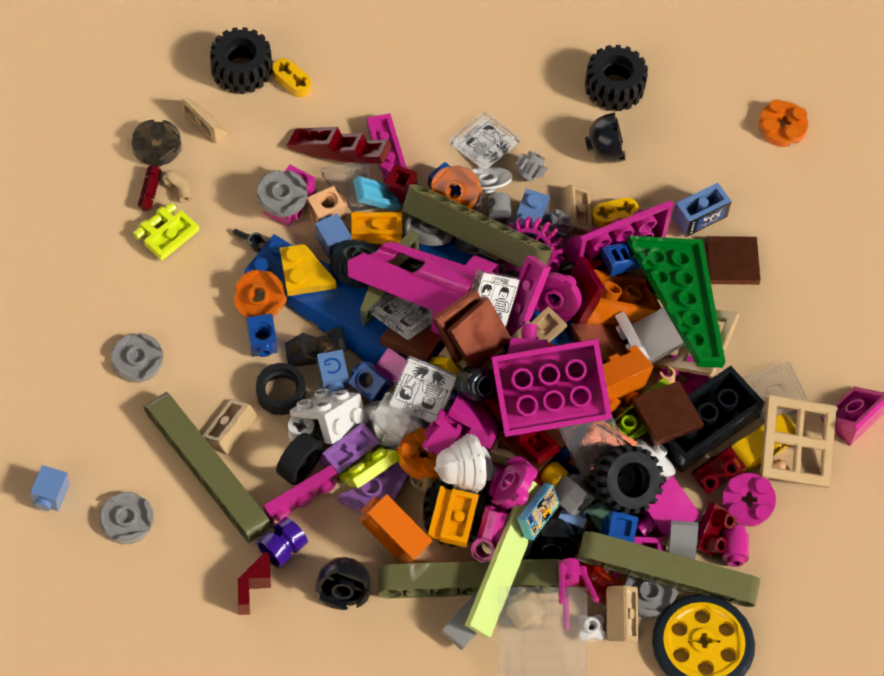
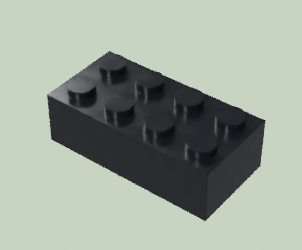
[647,365,765,473]

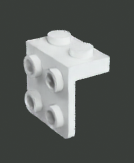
[615,307,685,363]
[289,388,367,444]

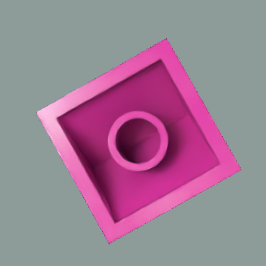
[821,386,884,446]

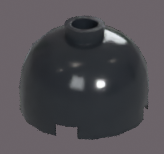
[585,112,626,163]
[524,517,578,560]
[315,557,371,610]

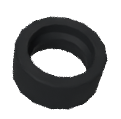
[256,363,306,415]
[276,433,323,485]

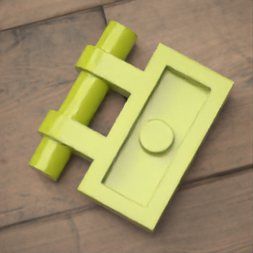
[133,202,199,261]
[337,446,400,488]

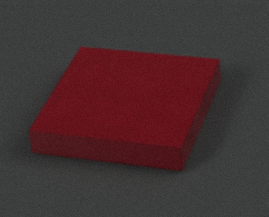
[557,256,606,324]

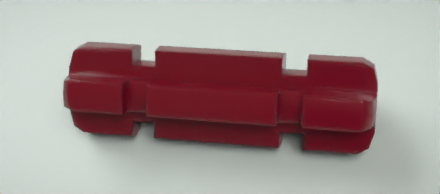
[137,165,162,211]

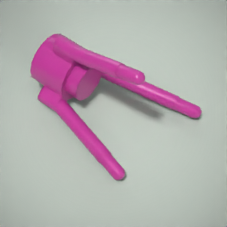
[558,558,599,630]

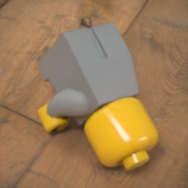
[540,462,596,516]

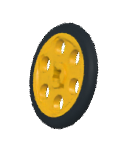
[652,594,755,676]

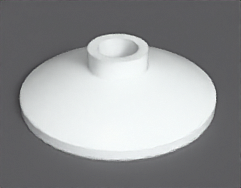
[471,167,512,194]
[635,439,675,477]

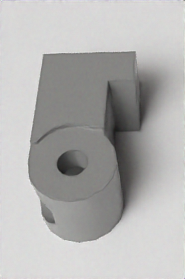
[486,192,512,226]

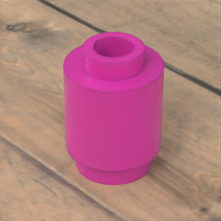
[722,525,749,567]

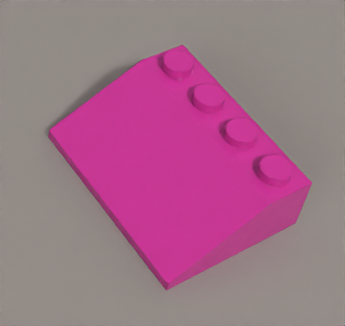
[562,200,674,271]
[491,339,612,437]

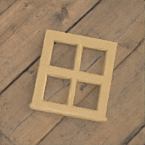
[652,310,740,377]
[760,394,838,488]

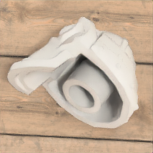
[364,392,427,450]
[434,434,494,493]

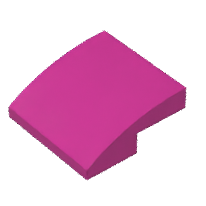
[447,395,501,449]

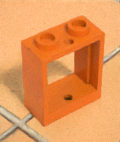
[358,494,432,564]

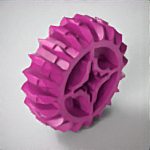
[498,216,565,278]

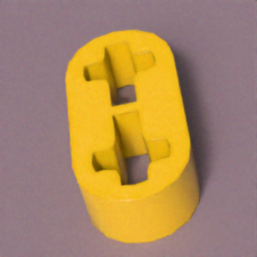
[272,58,312,97]
[592,197,639,227]

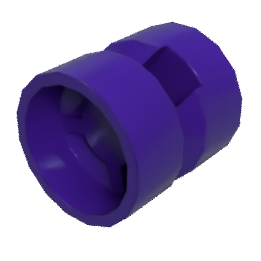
[257,517,308,568]

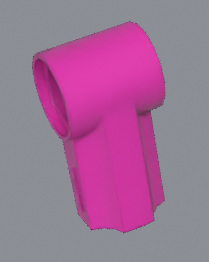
[471,505,509,562]

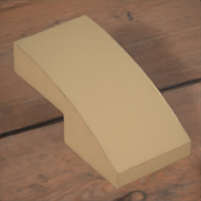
[511,306,567,343]

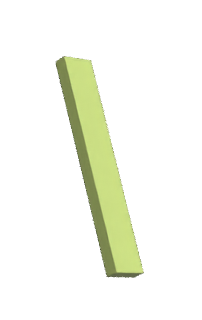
[465,481,541,638]

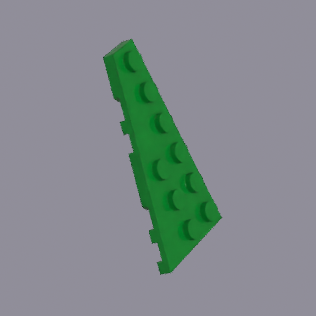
[627,236,726,368]

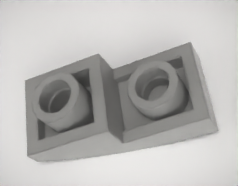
[668,521,698,559]
[441,591,478,650]

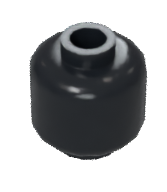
[455,366,495,402]

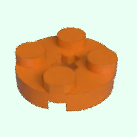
[758,99,808,147]
[431,165,482,210]
[234,270,287,318]
[397,428,440,480]

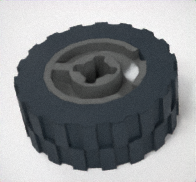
[329,239,380,289]

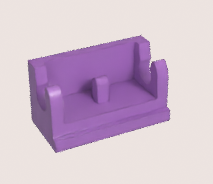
[319,423,380,475]

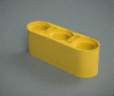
[731,413,796,474]

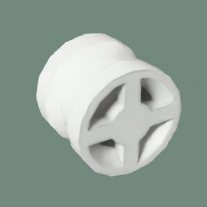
[288,417,314,442]

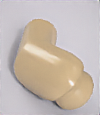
[162,170,192,203]

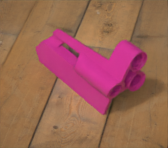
[348,241,500,313]

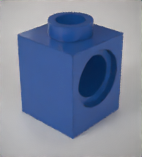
[247,314,278,357]
[348,362,394,402]
[600,511,639,543]

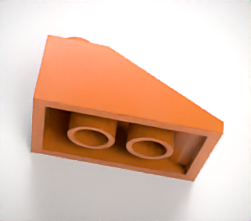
[586,269,661,326]

